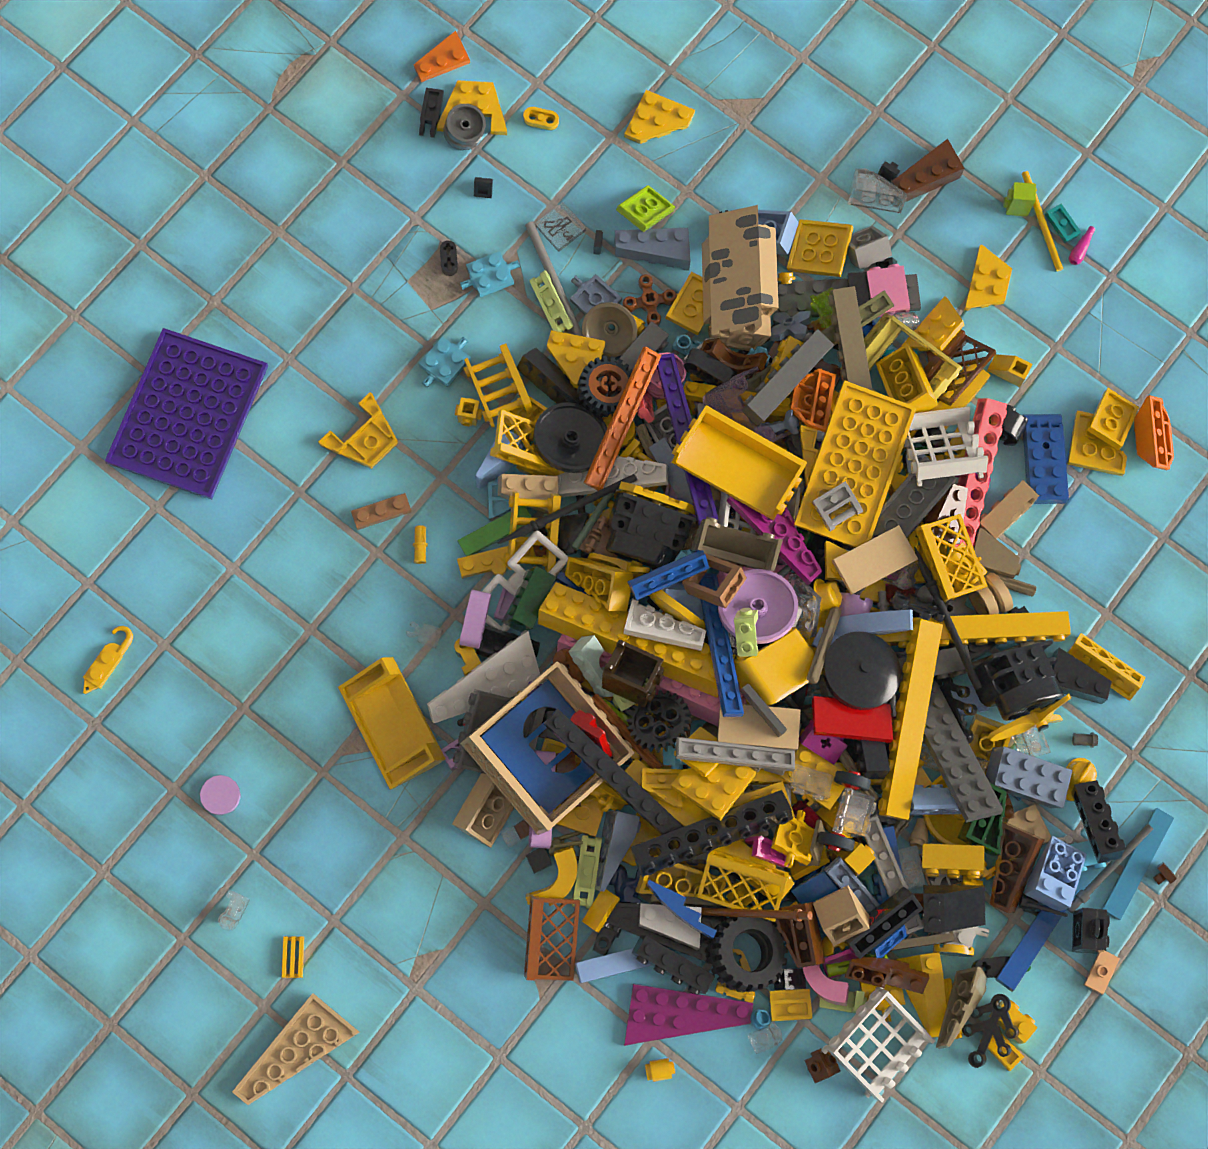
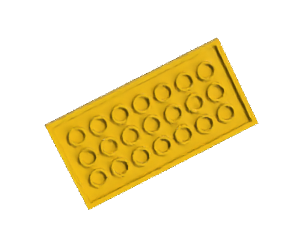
[794,381,917,548]

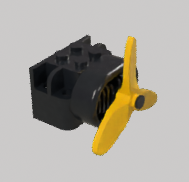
[588,492,697,579]
[968,640,1071,741]

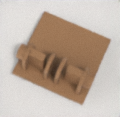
[579,516,617,558]

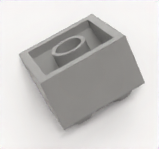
[847,225,892,269]

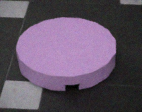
[200,775,241,816]

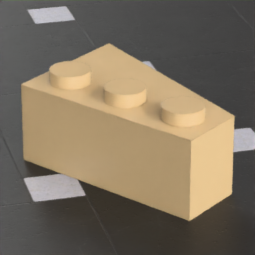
[498,474,558,515]
[977,480,1039,539]

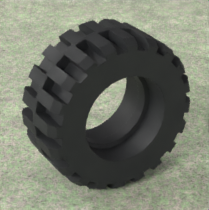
[706,917,788,993]

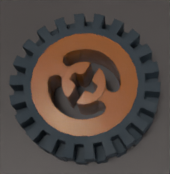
[577,356,633,417]

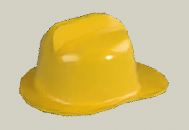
[813,579,842,624]
[1066,758,1097,801]

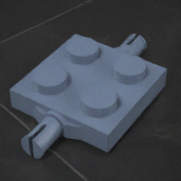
[570,274,622,315]

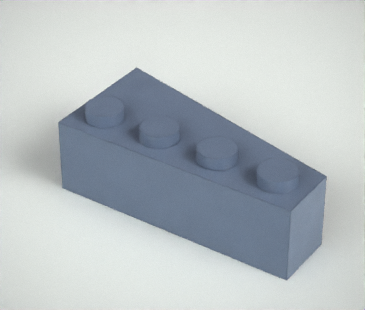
[614,228,691,270]

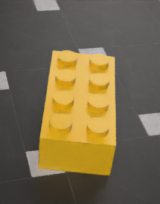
[876,344,938,413]

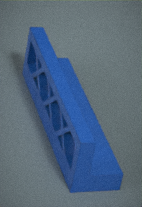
[628,550,709,600]

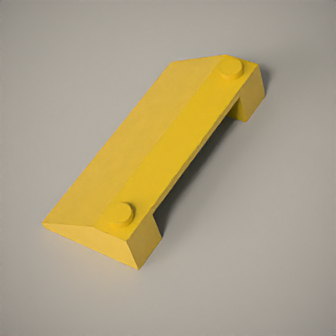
[338,657,446,790]

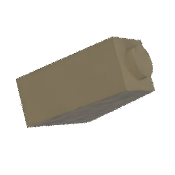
[973,528,1021,578]

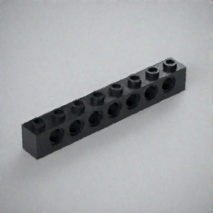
[631,790,793,877]

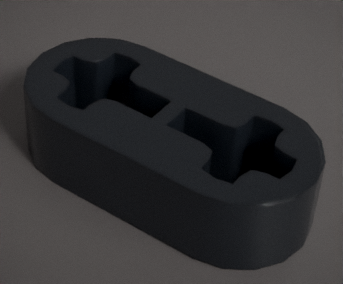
[440,240,458,276]

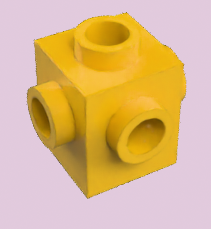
[455,397,483,427]

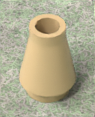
[908,818,928,849]

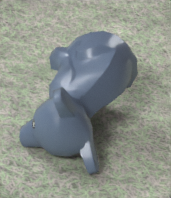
[757,410,800,440]

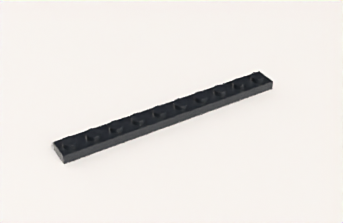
[543,709,696,861]

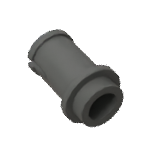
[1072,732,1098,748]

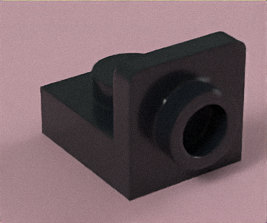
[773,969,806,991]

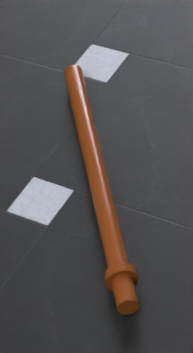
[701,907,813,922]

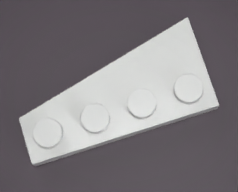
[624,599,706,651]

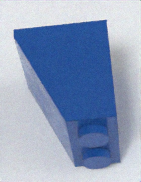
[791,855,839,928]

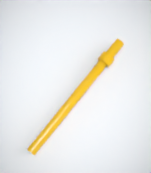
[1022,171,1063,272]

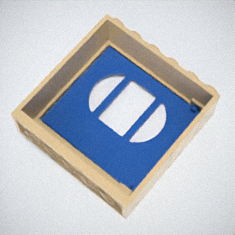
[460,661,634,835]

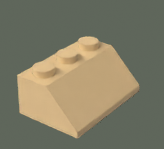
[452,773,514,848]

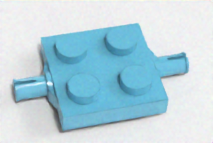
[460,251,520,298]
[418,336,471,388]

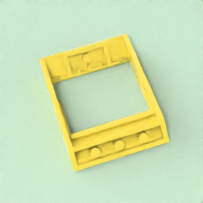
[840,313,962,400]

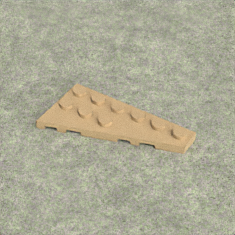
[232,993,360,1105]

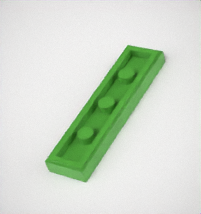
[457,506,532,556]

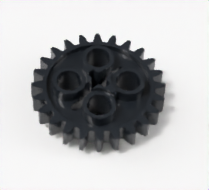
[627,690,692,753]

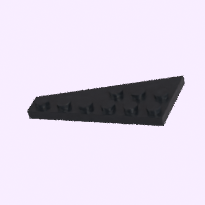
[606,903,726,964]

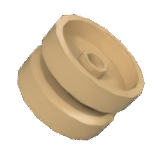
[968,572,1013,615]

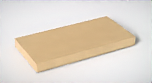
[832,525,918,595]
[717,704,800,750]

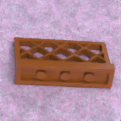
[524,895,580,981]

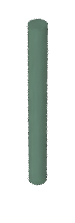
[571,491,616,550]

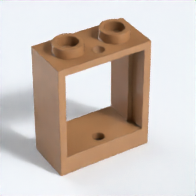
[682,553,747,609]

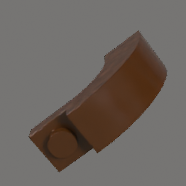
[700,338,768,379]

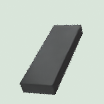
[740,684,787,737]

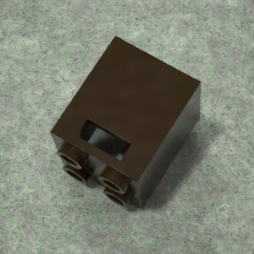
[602,640,665,708]

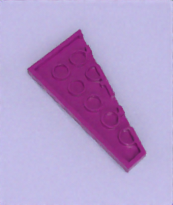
[726,496,822,585]
[624,984,753,1046]

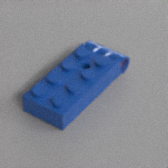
[1022,414,1069,504]

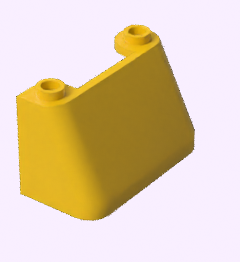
[734,627,823,706]

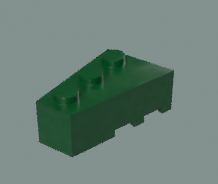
[502,566,556,633]
[957,783,1006,856]

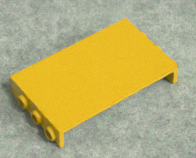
[671,405,807,521]

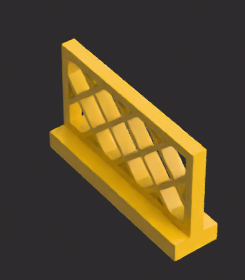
[490,410,564,476]
[915,514,988,602]
[697,850,789,922]

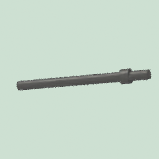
[1067,824,1153,913]

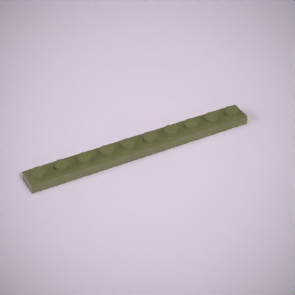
[734,290,894,393]

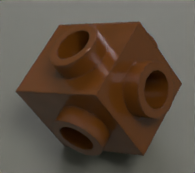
[804,1048,841,1083]

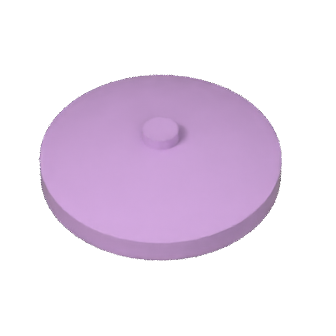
[718,569,798,644]

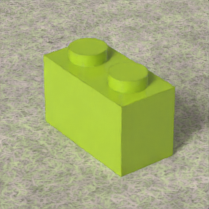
[1003,182,1036,217]

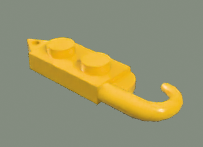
[83,626,133,694]

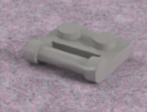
[812,481,863,532]

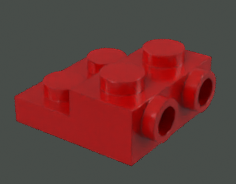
[570,709,612,758]

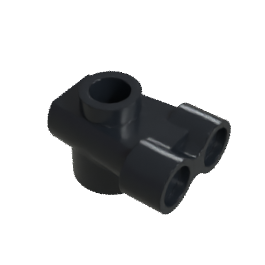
[592,922,622,956]

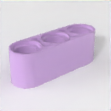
[459,590,491,649]

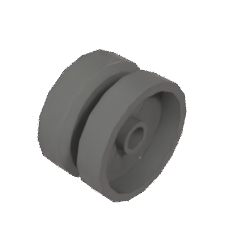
[443,104,486,150]

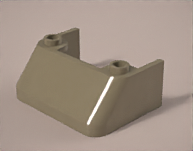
[691,517,783,571]

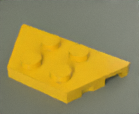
[964,245,1012,311]
[901,296,964,351]

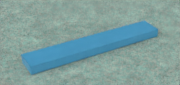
[1102,808,1174,920]

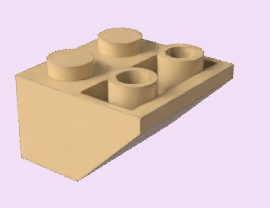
[813,885,869,946]

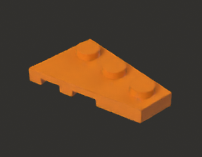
[414,31,470,82]

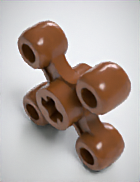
[622,274,677,326]

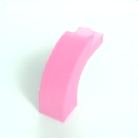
[803,938,850,1006]

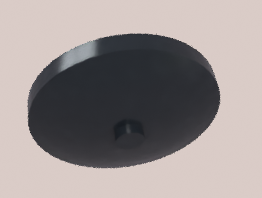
[533,402,607,473]
[822,631,901,710]

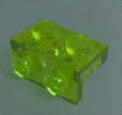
[810,287,834,328]

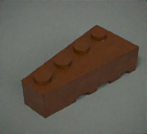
[990,823,1045,913]

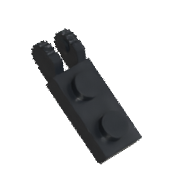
[419,88,444,137]

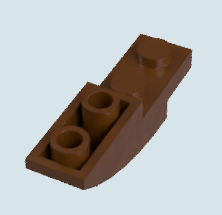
[845,957,929,994]

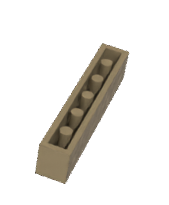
[828,286,873,391]

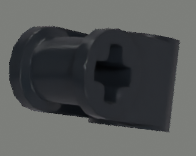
[971,956,1010,978]

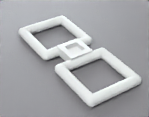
[482,530,568,632]

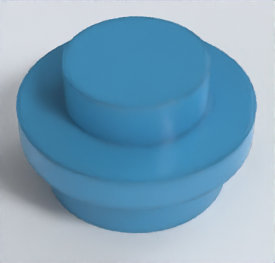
[750,1009,770,1030]

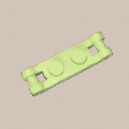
[529,270,574,332]
[572,835,602,909]

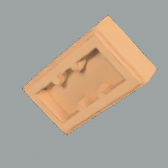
[1084,951,1120,995]

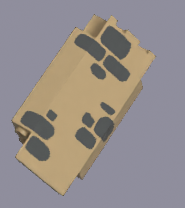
[702,205,778,351]

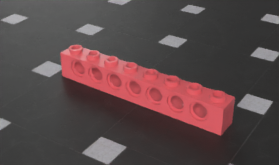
[947,398,1007,548]

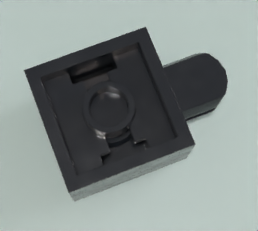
[1072,908,1110,954]

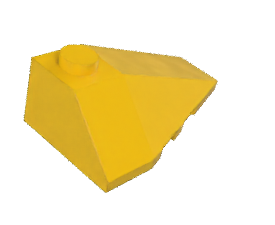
[896,952,947,1038]

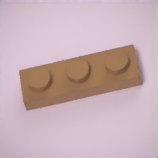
[351,493,412,530]

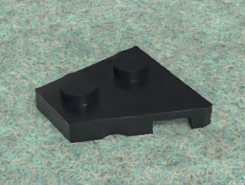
[557,513,590,555]

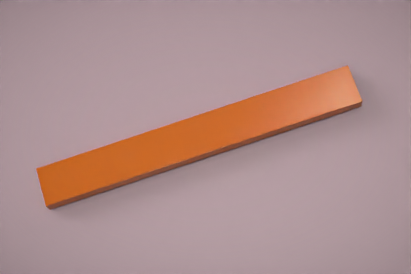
[583,347,661,491]

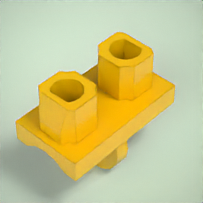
[590,781,628,812]

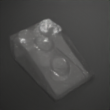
[847,168,907,213]

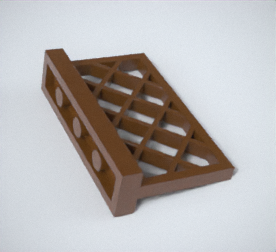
[924,329,996,406]

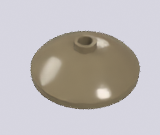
[582,302,637,358]

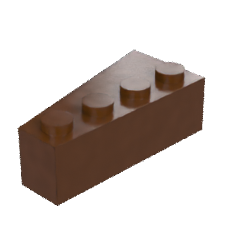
[889,139,965,206]

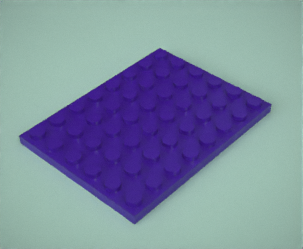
[105,328,268,500]

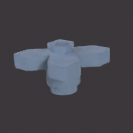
[770,311,812,341]

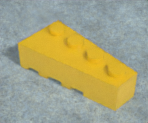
[565,557,634,612]

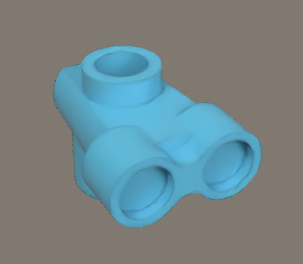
[672,335,703,356]

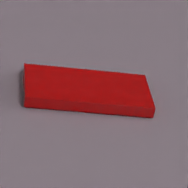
[812,696,893,743]

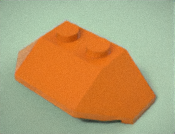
[790,369,836,432]
[1134,395,1174,471]

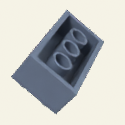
[986,747,1072,808]

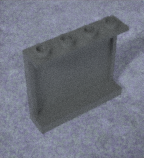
[453,689,546,774]

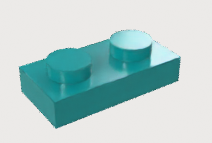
[1045,203,1081,243]

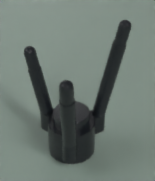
[1019,893,1068,917]

